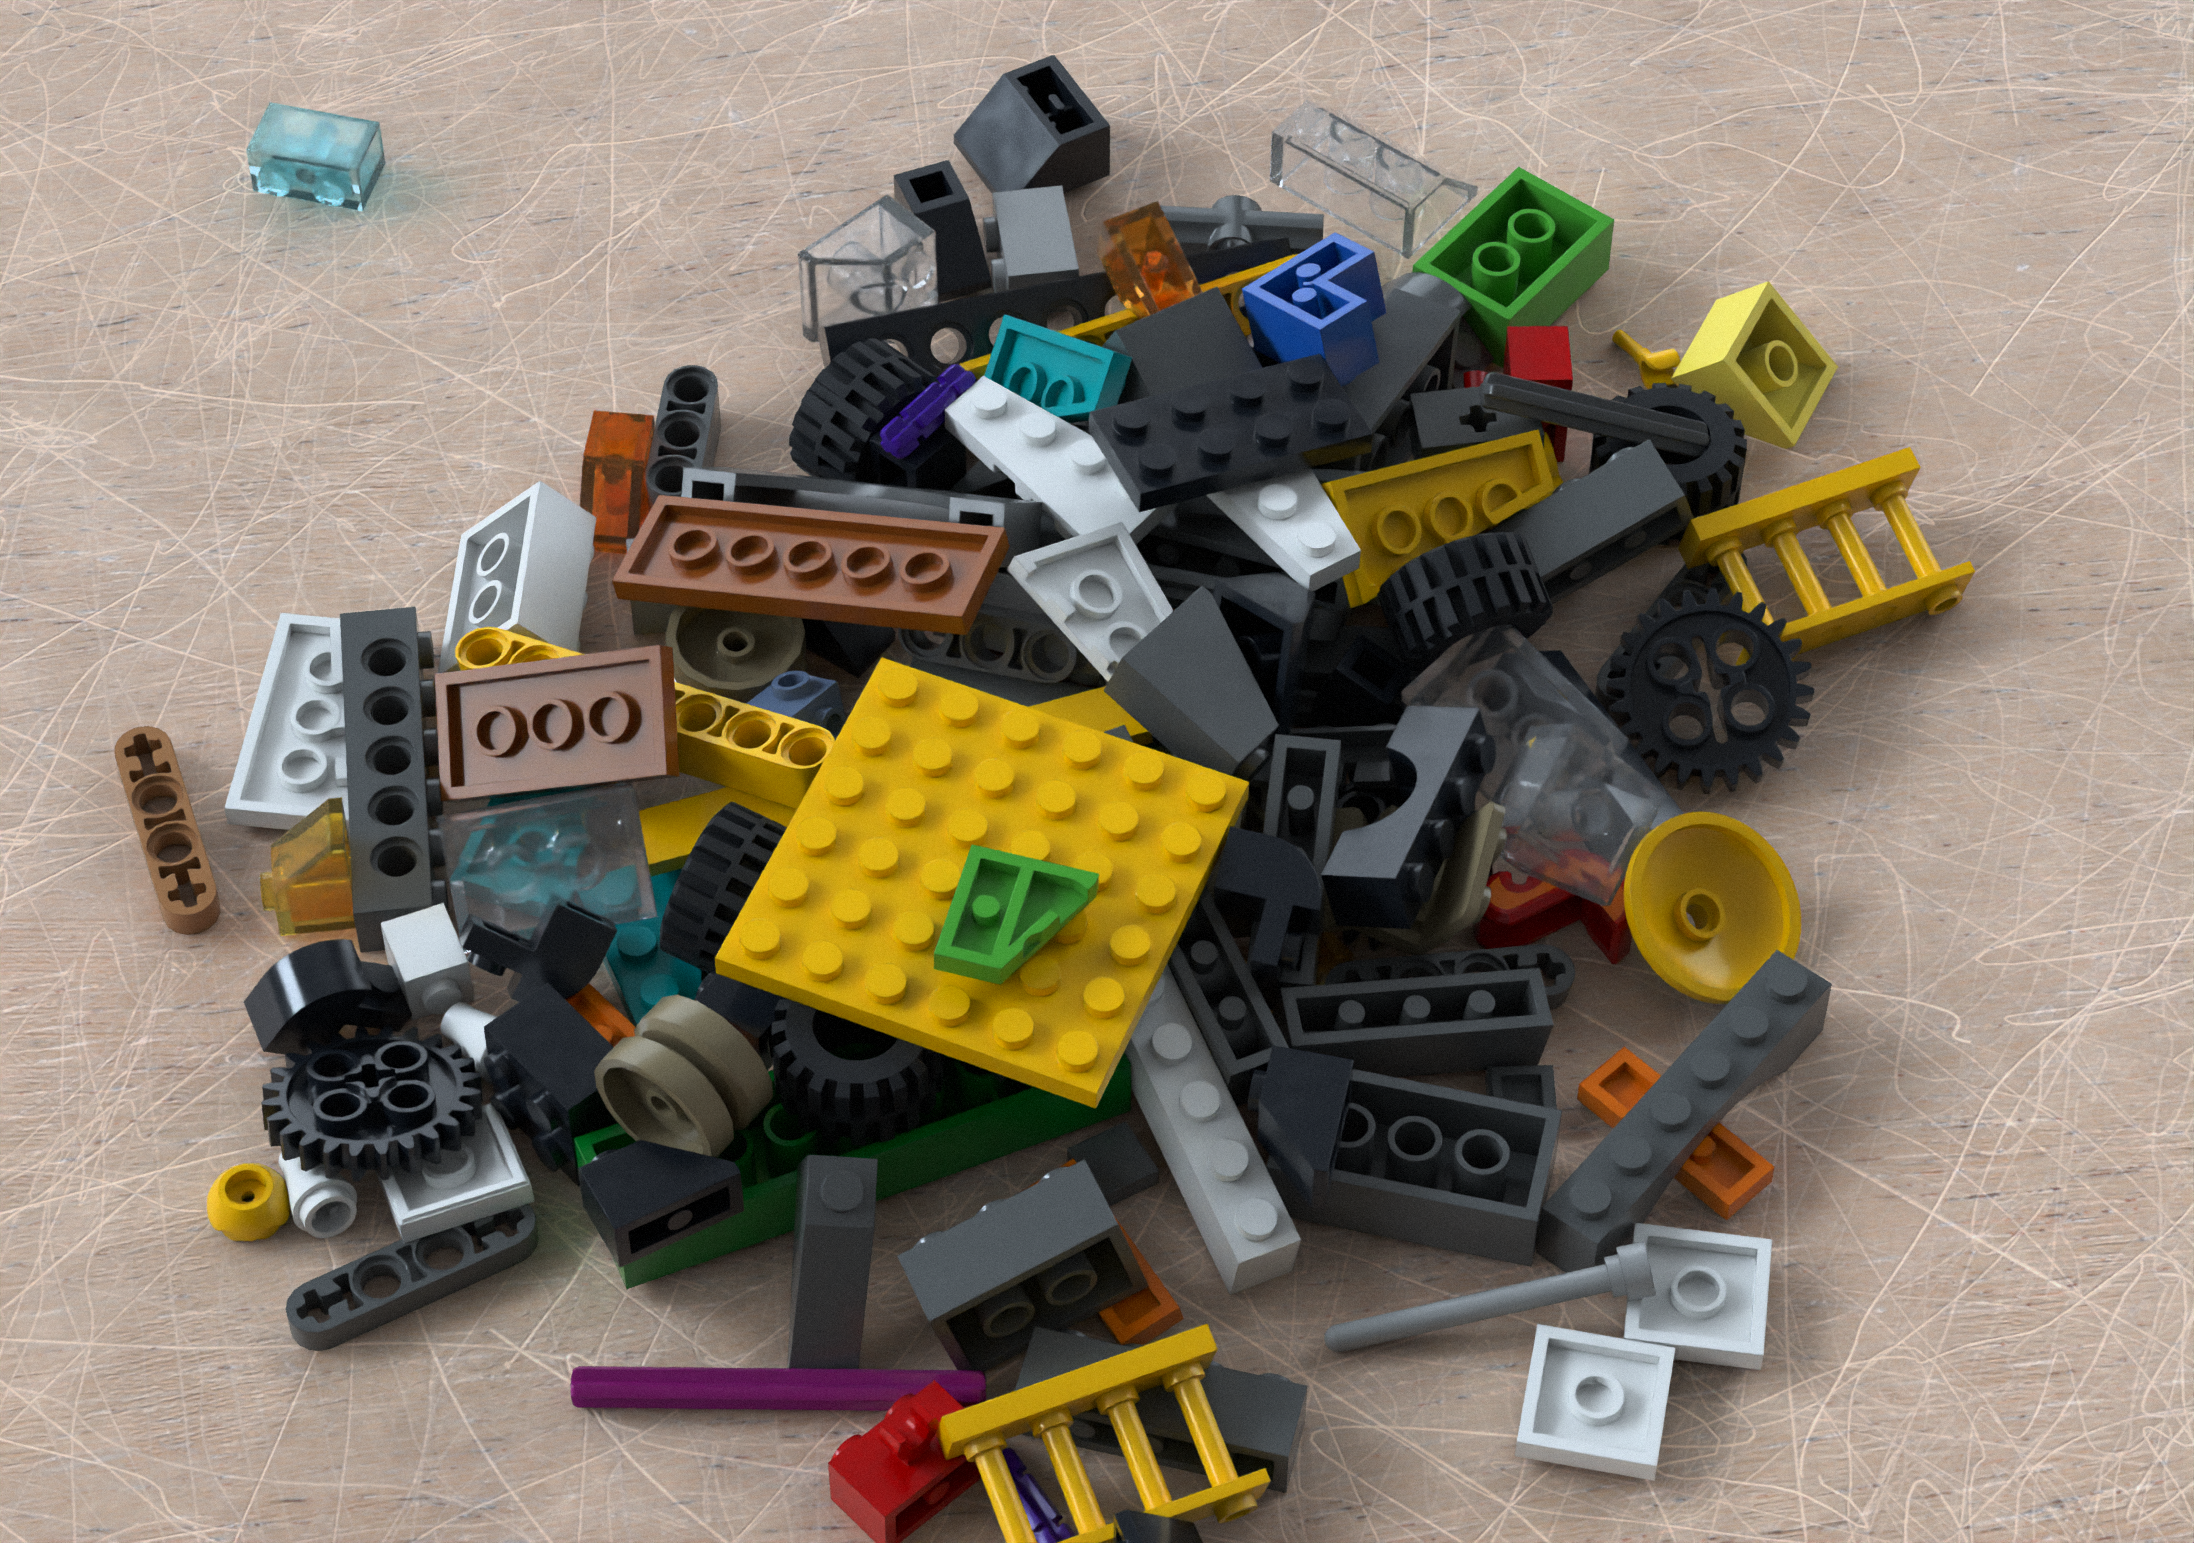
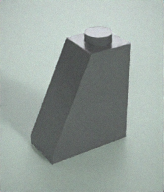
[1104,586,1279,782]

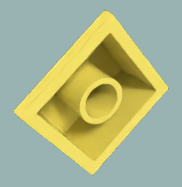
[1671,281,1838,449]

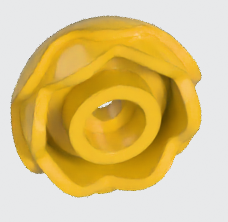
[207,1163,291,1241]

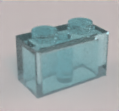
[246,102,386,211]

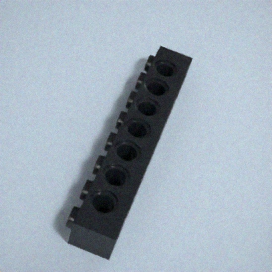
[816,237,1292,383]

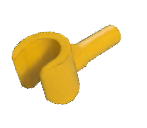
[1612,329,1681,389]

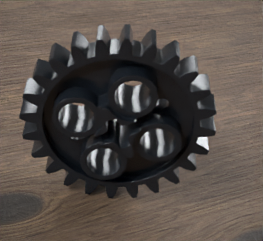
[1606,588,1814,794]
[261,1024,483,1182]

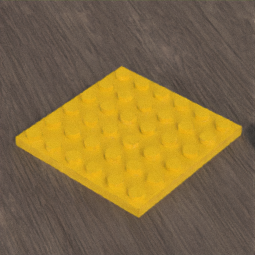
[715,657,1249,1109]

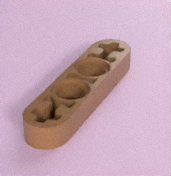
[114,726,221,935]

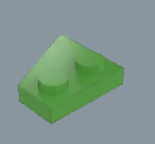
[934,844,1099,985]

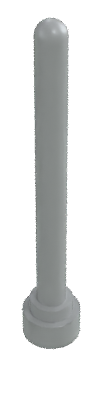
[1324,1241,1656,1352]

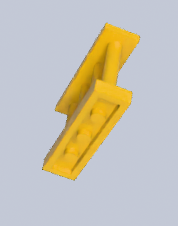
[1678,447,1975,666]
[936,1323,1271,1543]

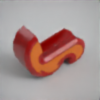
[1473,849,1632,965]

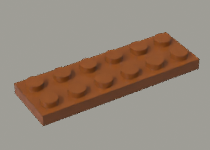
[612,495,1010,635]

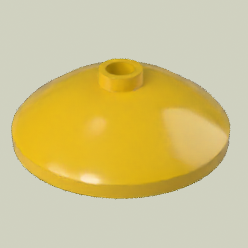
[1624,811,1802,1004]

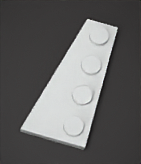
[945,376,1180,545]
[1207,468,1361,592]
[1007,522,1178,758]
[224,613,350,836]

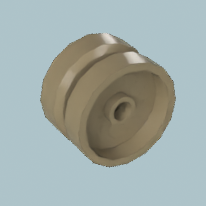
[665,605,807,703]
[594,995,773,1158]

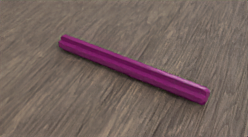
[570,1366,987,1411]

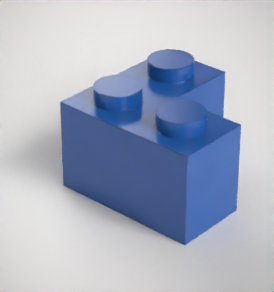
[1242,232,1386,386]

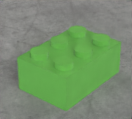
[1412,167,1614,368]

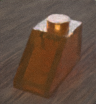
[1097,201,1203,319]
[580,410,655,554]

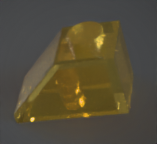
[260,797,356,936]

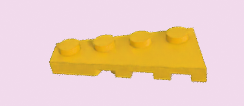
[1321,429,1554,608]

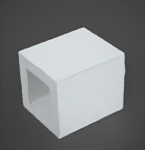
[381,903,474,1021]

